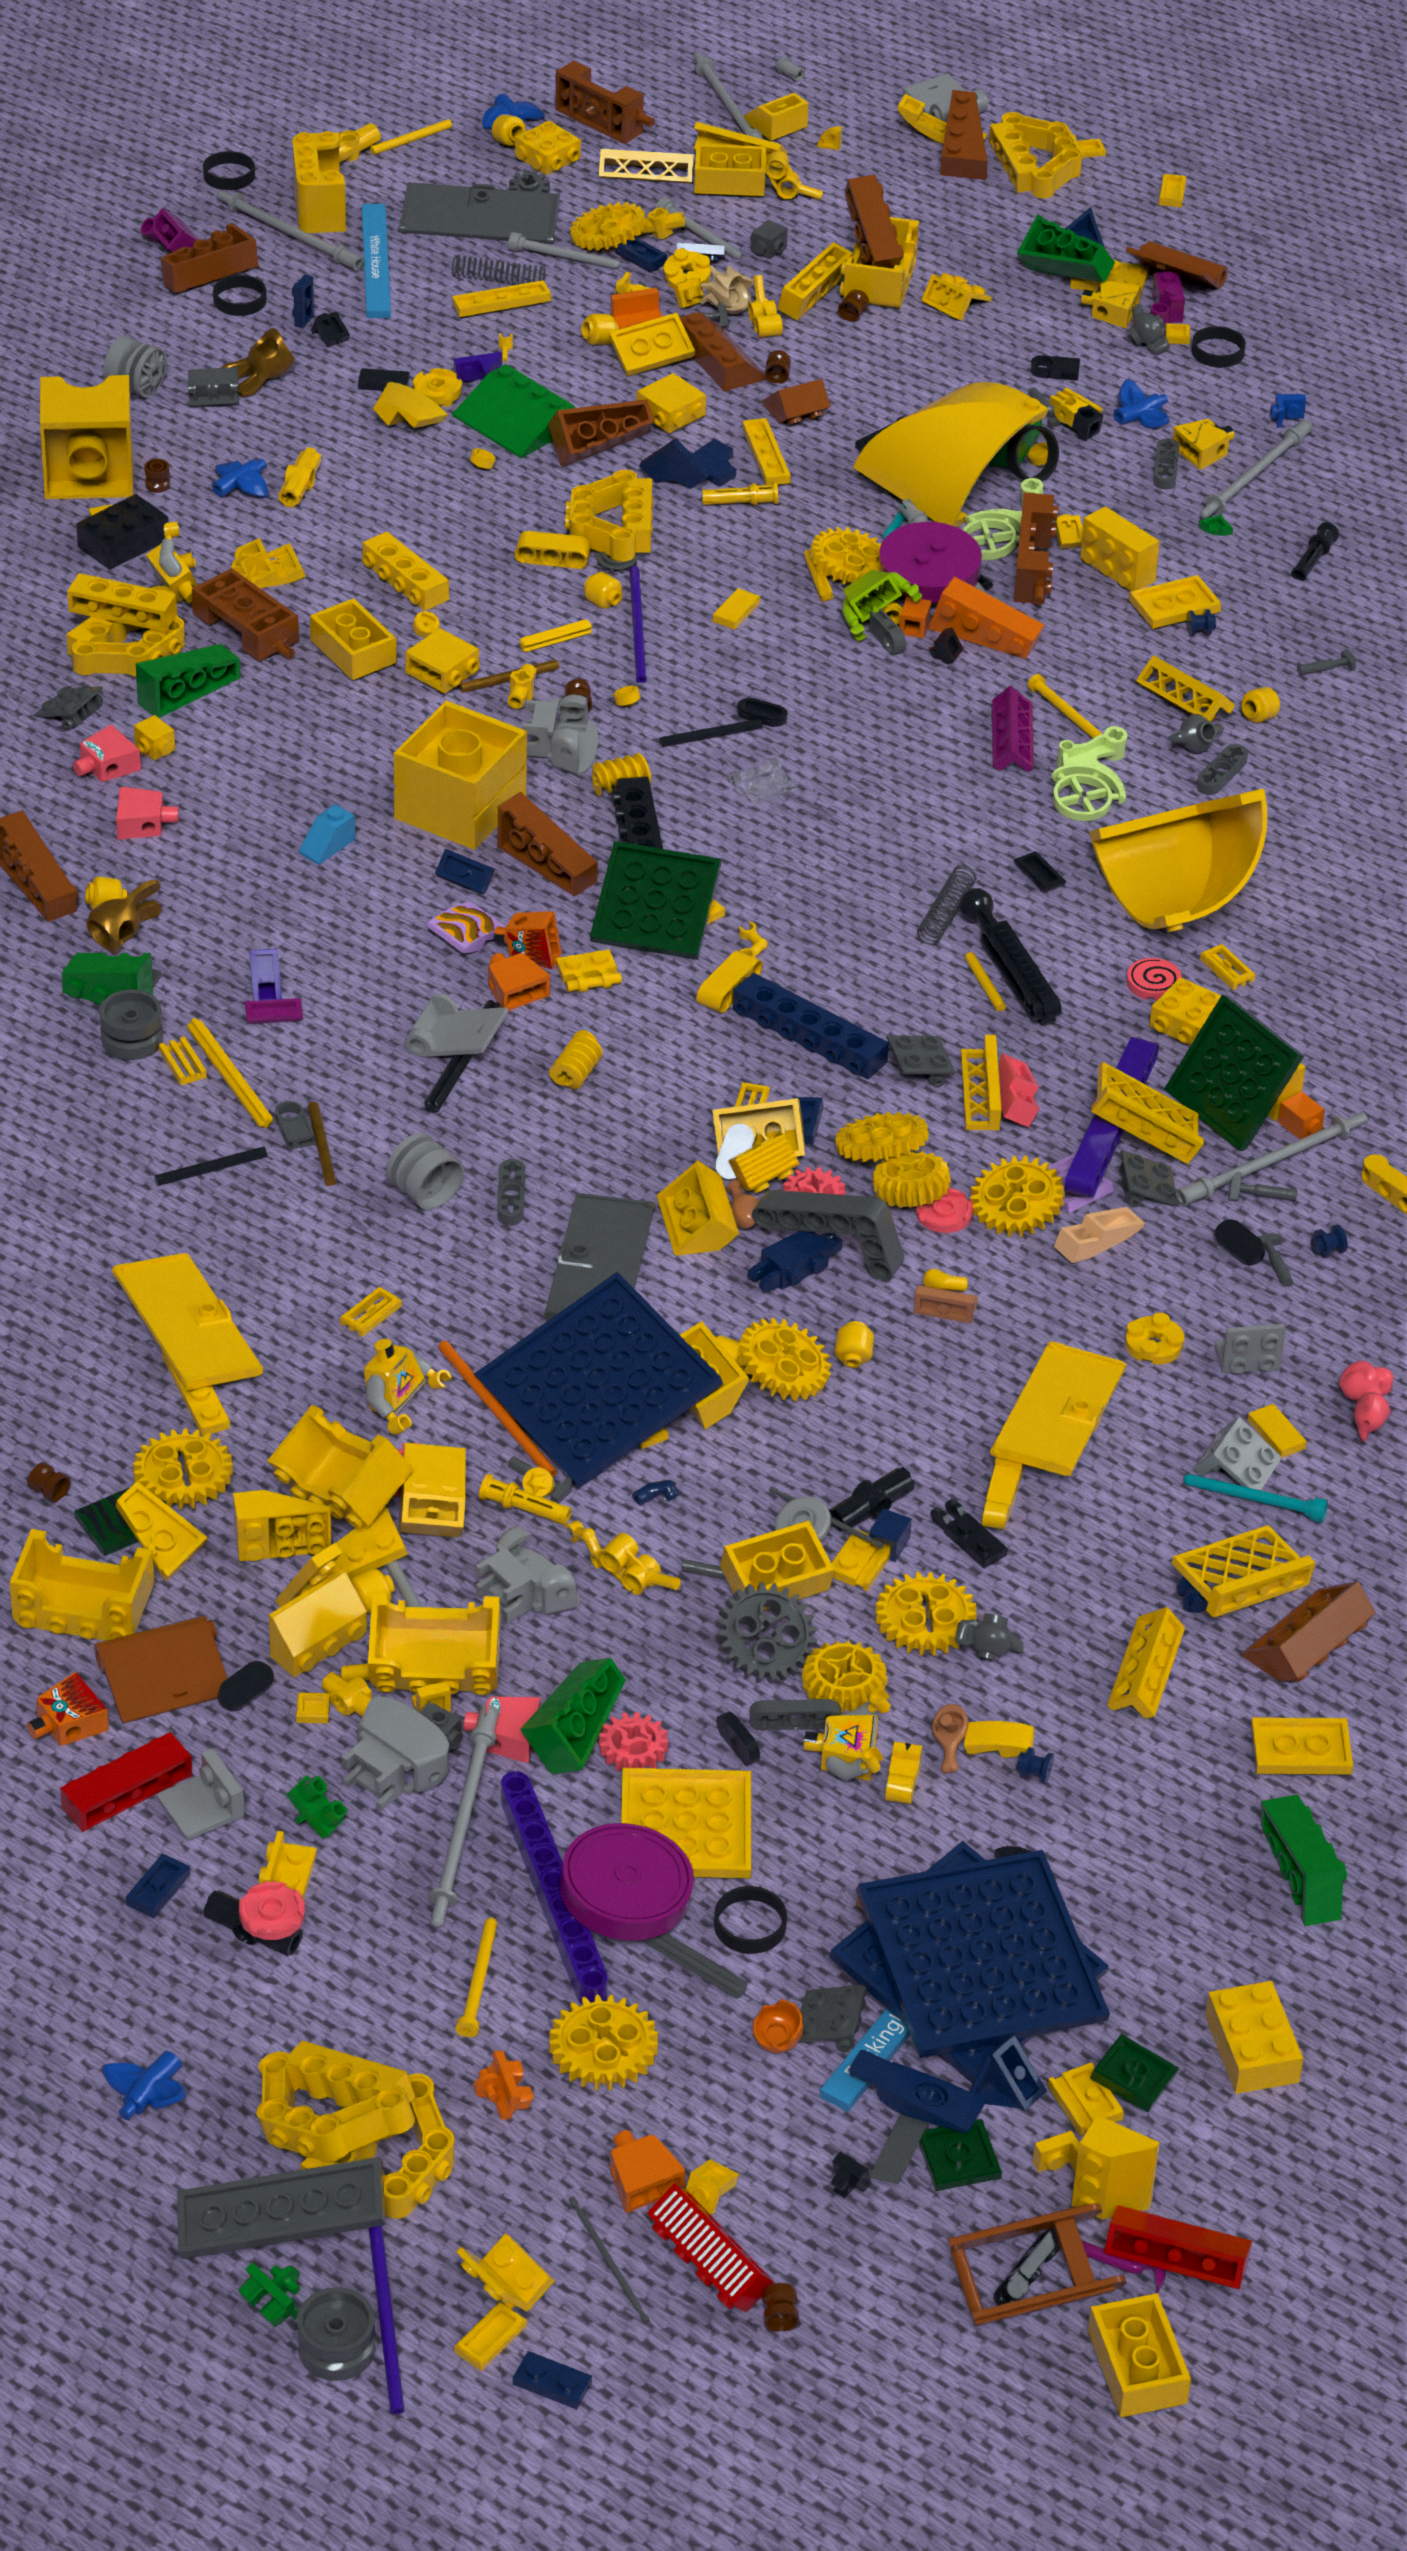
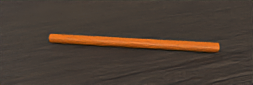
[438,1340,557,1476]

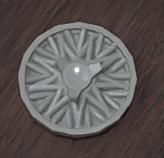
[775,1496,832,1541]

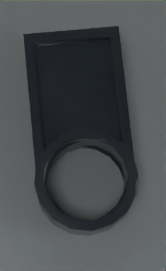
[1030,355,1080,381]

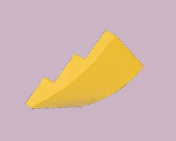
[373,382,448,428]
[231,538,306,588]

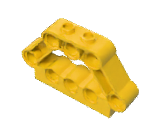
[989,112,1084,198]
[565,470,653,562]
[66,586,185,676]
[256,2040,415,2162]
[301,2073,455,2219]

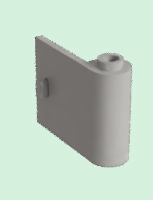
[903,73,988,123]
[404,994,508,1057]

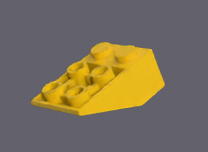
[398,1443,466,1537]
[233,1490,331,1562]

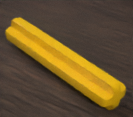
[804,549,834,602]
[519,619,592,652]

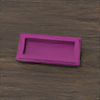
[245,998,303,1024]

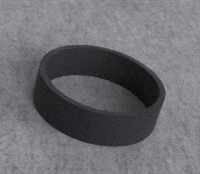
[203,151,255,190]
[213,275,267,316]
[1191,326,1246,368]
[1007,425,1059,481]
[714,1886,787,1954]

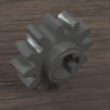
[509,169,550,193]

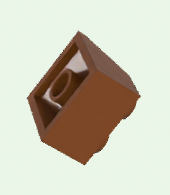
[761,379,831,426]

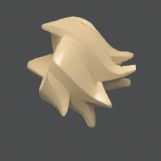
[700,265,753,315]

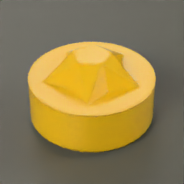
[1028,442,1048,466]
[469,448,496,469]
[412,611,440,638]
[613,685,641,706]
[522,1467,554,1498]

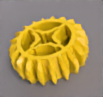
[872,1151,951,1209]
[802,1639,887,1713]

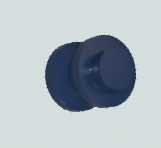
[1186,609,1216,636]
[1311,1224,1348,1258]
[1176,1576,1208,1613]
[1016,1747,1054,1785]

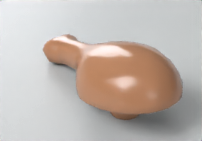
[726,1179,759,1229]
[932,1704,968,1774]

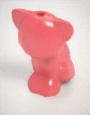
[1339,1361,1394,1443]

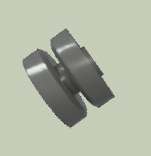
[99,989,163,1060]
[297,2287,375,2381]

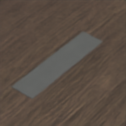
[869,2114,928,2184]

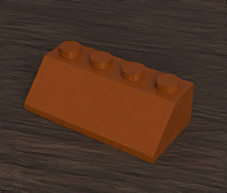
[680,312,766,391]
[1241,1581,1376,1683]

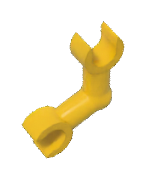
[739,921,768,958]
[565,1520,603,1569]

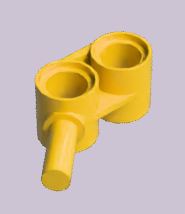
[766,151,823,200]
[748,275,783,338]
[598,1533,681,1595]

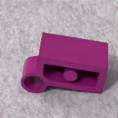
[141,208,198,252]
[1150,271,1185,326]

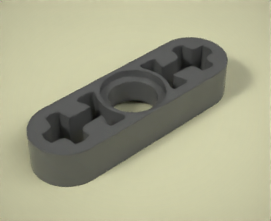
[1153,438,1179,490]
[1197,744,1248,795]
[497,1159,525,1226]
[749,1699,842,1730]

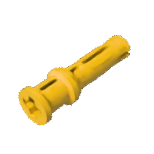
[702,482,778,506]
[478,1473,572,1526]

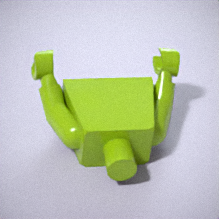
[842,570,922,642]

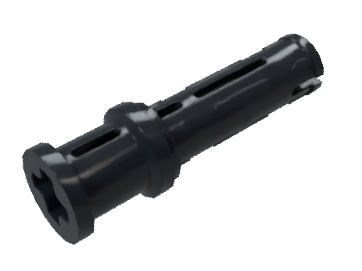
[1291,522,1339,581]

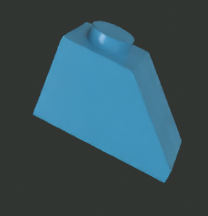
[299,804,356,865]

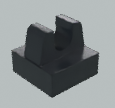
[929,627,963,664]
[831,2151,871,2199]

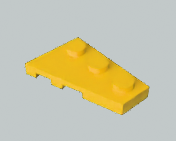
[116,1481,208,1582]
[326,1506,408,1579]

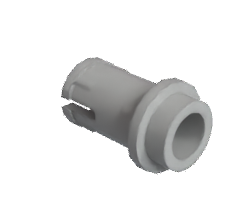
[776,57,805,82]

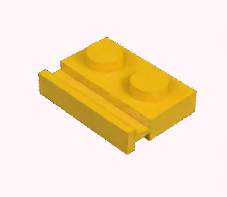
[831,1529,891,1592]
[1048,2062,1124,2136]

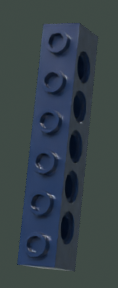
[733,973,889,1080]

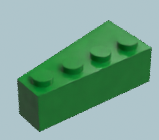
[1017,214,1115,282]
[136,644,241,718]
[520,1657,626,1774]
[1261,1794,1347,1927]

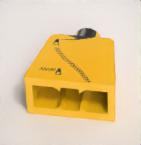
[1081,281,1141,328]
[1172,419,1234,470]

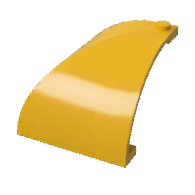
[853,382,1049,527]
[1089,788,1268,932]

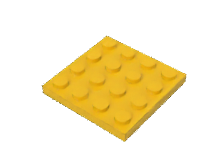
[621,1768,751,1878]

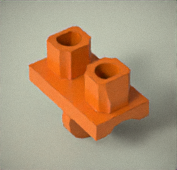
[473,2050,534,2120]

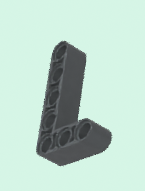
[752,1190,904,1282]

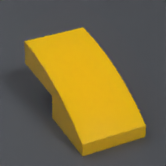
[964,1721,1035,1758]

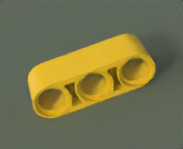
[514,531,591,569]
[696,950,763,1014]

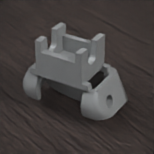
[522,694,599,776]
[476,1526,580,1624]
[342,1696,450,1811]

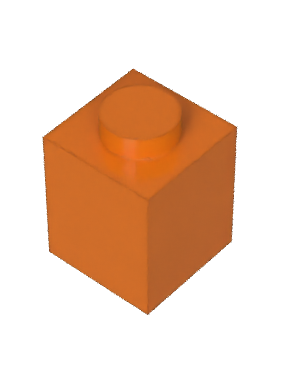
[899,597,932,638]
[1278,1091,1325,1139]

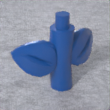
[482,94,545,129]
[1113,379,1170,428]
[212,458,268,498]
[102,2051,186,2120]

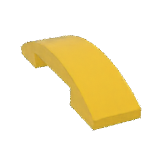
[897,94,988,143]

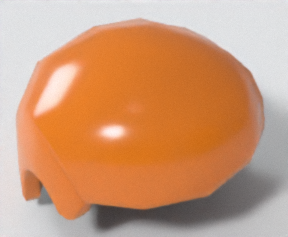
[753,1999,803,2053]

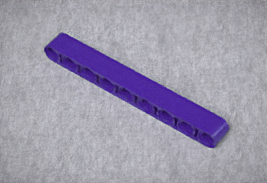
[1064,1037,1159,1198]
[501,1771,608,2005]

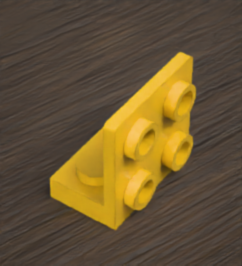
[921,272,992,320]
[456,2233,555,2312]

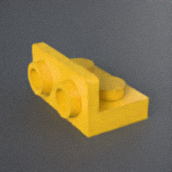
[259,1831,317,1900]

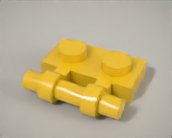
[556,949,622,993]

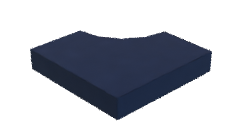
[639,438,709,489]
[692,439,737,487]

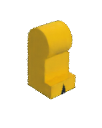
[885,1741,923,1805]

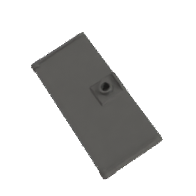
[398,182,560,244]
[544,1193,656,1320]

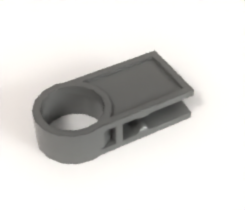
[869,608,906,655]
[275,1101,315,1150]

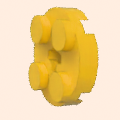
[663,248,711,289]
[413,368,462,407]
[1125,1312,1185,1365]

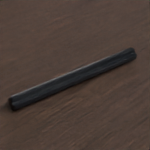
[424,1000,500,1113]

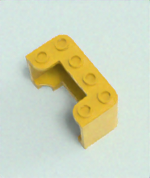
[292,131,346,233]
[840,217,919,309]
[267,1405,413,1529]
[9,1529,154,1640]
[368,1593,501,1695]

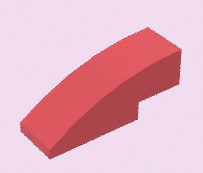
[999,1053,1040,1128]

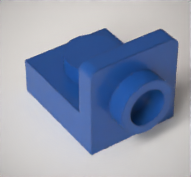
[1270,394,1306,428]

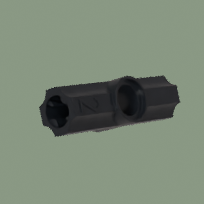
[829,1467,915,1532]
[203,1890,303,1956]

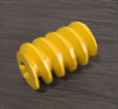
[591,753,651,796]
[549,1030,603,1089]

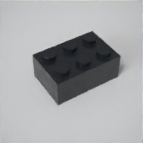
[76,494,169,570]

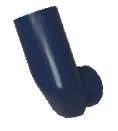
[632,1479,680,1506]

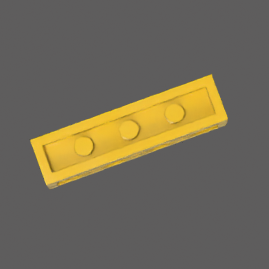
[693,122,788,170]
[599,149,694,183]
[1136,655,1235,722]
[961,1035,1002,1130]
[1107,1607,1185,1719]

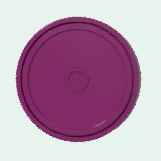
[879,522,982,603]
[559,1823,694,1941]

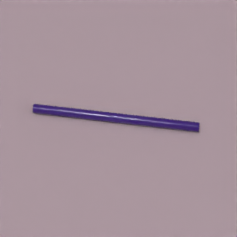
[629,566,647,683]
[368,2226,405,2414]

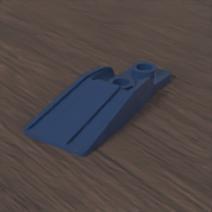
[849,2050,986,2133]

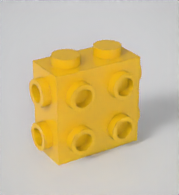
[515,121,581,175]
[636,373,706,433]
[405,628,480,694]
[1149,977,1221,1045]

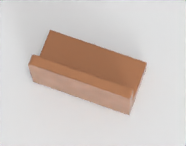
[914,1285,978,1324]

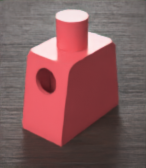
[116,787,179,839]

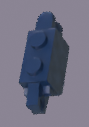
[747,1231,843,1292]

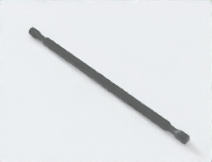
[769,1487,884,1549]
[569,2196,650,2324]

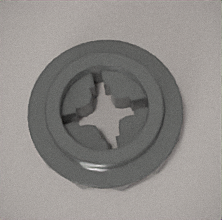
[597,551,638,574]

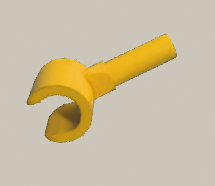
[498,333,513,362]

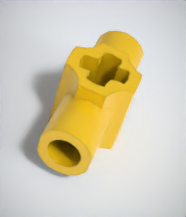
[640,207,686,239]
[508,664,536,709]
[321,1672,372,1717]

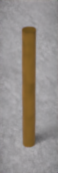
[459,659,559,693]
[307,1102,336,1186]

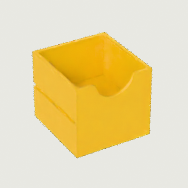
[40,375,133,499]
[394,700,527,850]

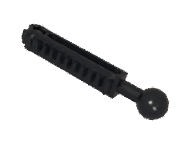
[959,888,1062,1025]

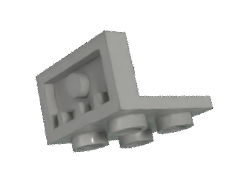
[1215,1324,1286,1374]
[1193,1417,1282,1490]
[157,1748,244,1840]

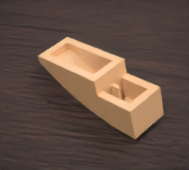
[1054,1207,1145,1263]

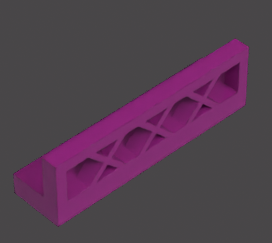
[992,686,1034,772]

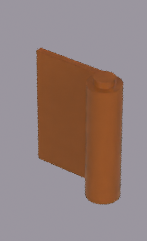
[1125,241,1228,289]
[94,1615,228,1724]

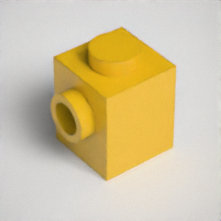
[134,715,175,760]

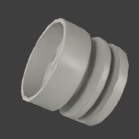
[103,336,167,398]
[386,1133,464,1210]

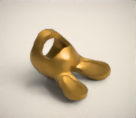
[221,328,295,396]
[86,880,162,955]

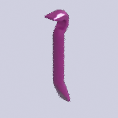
[1046,2229,1166,2293]

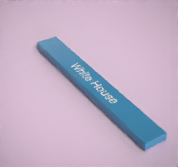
[362,204,391,318]

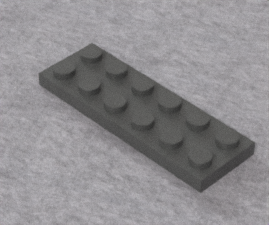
[177,2157,386,2259]

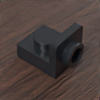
[311,312,350,347]

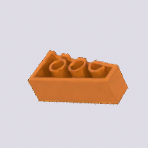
[928,576,1044,659]

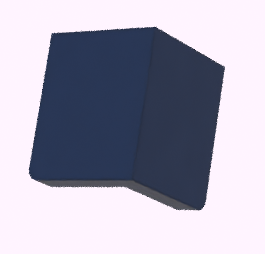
[869,1508,912,1562]

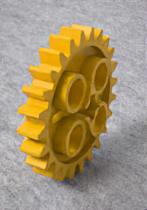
[570,202,647,251]
[809,527,882,585]
[835,1111,929,1162]
[970,1155,1065,1237]
[737,1318,832,1401]
[133,1428,233,1510]
[875,1571,977,1656]
[549,1994,658,2091]

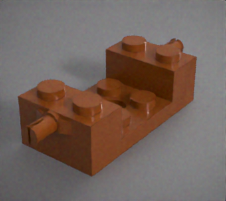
[555,60,655,144]
[1014,492,1058,605]
[192,568,299,661]

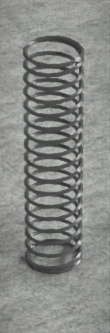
[452,255,545,285]
[917,865,977,945]

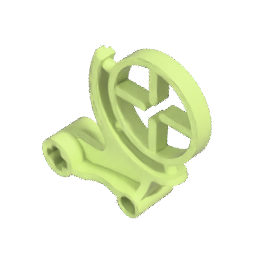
[963,478,1043,560]
[1051,726,1128,821]

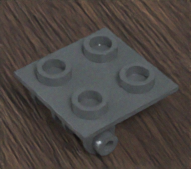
[188,367,239,407]
[33,685,103,730]
[886,1035,956,1087]
[1119,1150,1179,1207]
[798,1985,867,2052]

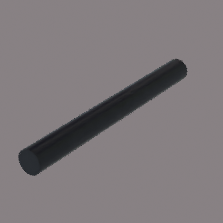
[659,718,763,747]
[154,1146,267,1186]

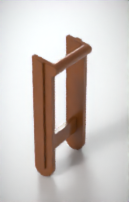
[947,2203,1127,2327]

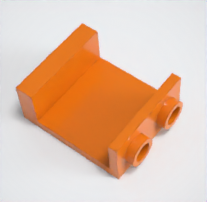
[610,288,663,329]

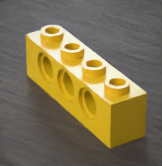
[777,242,853,320]
[361,531,449,611]
[67,573,177,632]

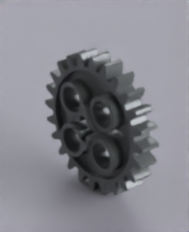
[715,1582,817,1684]

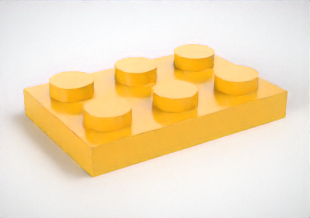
[1070,260,1150,299]
[609,312,695,377]
[1129,575,1222,629]
[1251,1717,1353,1775]

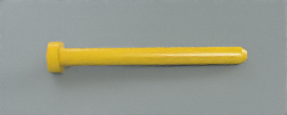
[1027,674,1103,739]
[455,1917,498,2037]

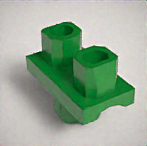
[286,1775,347,1839]
[238,2262,300,2328]

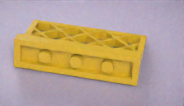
[1091,1061,1204,1164]
[1171,1525,1316,1618]

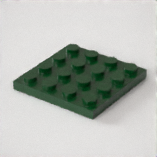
[590,841,721,960]
[1164,994,1304,1151]

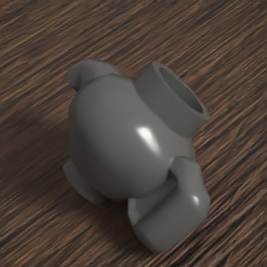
[1128,304,1170,355]
[1170,714,1224,753]
[955,1613,1024,1661]

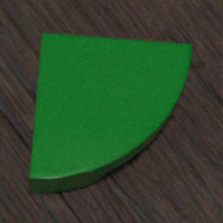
[1198,515,1233,536]

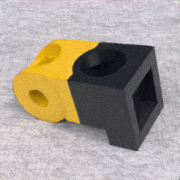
[1054,396,1103,442]

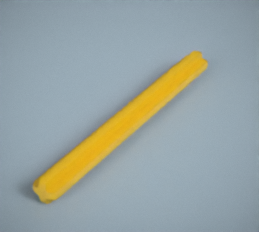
[187,1018,273,1128]

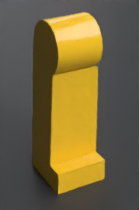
[1361,1154,1407,1214]
[982,1457,1024,1531]

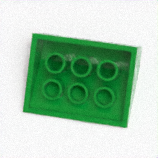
[452,364,575,459]

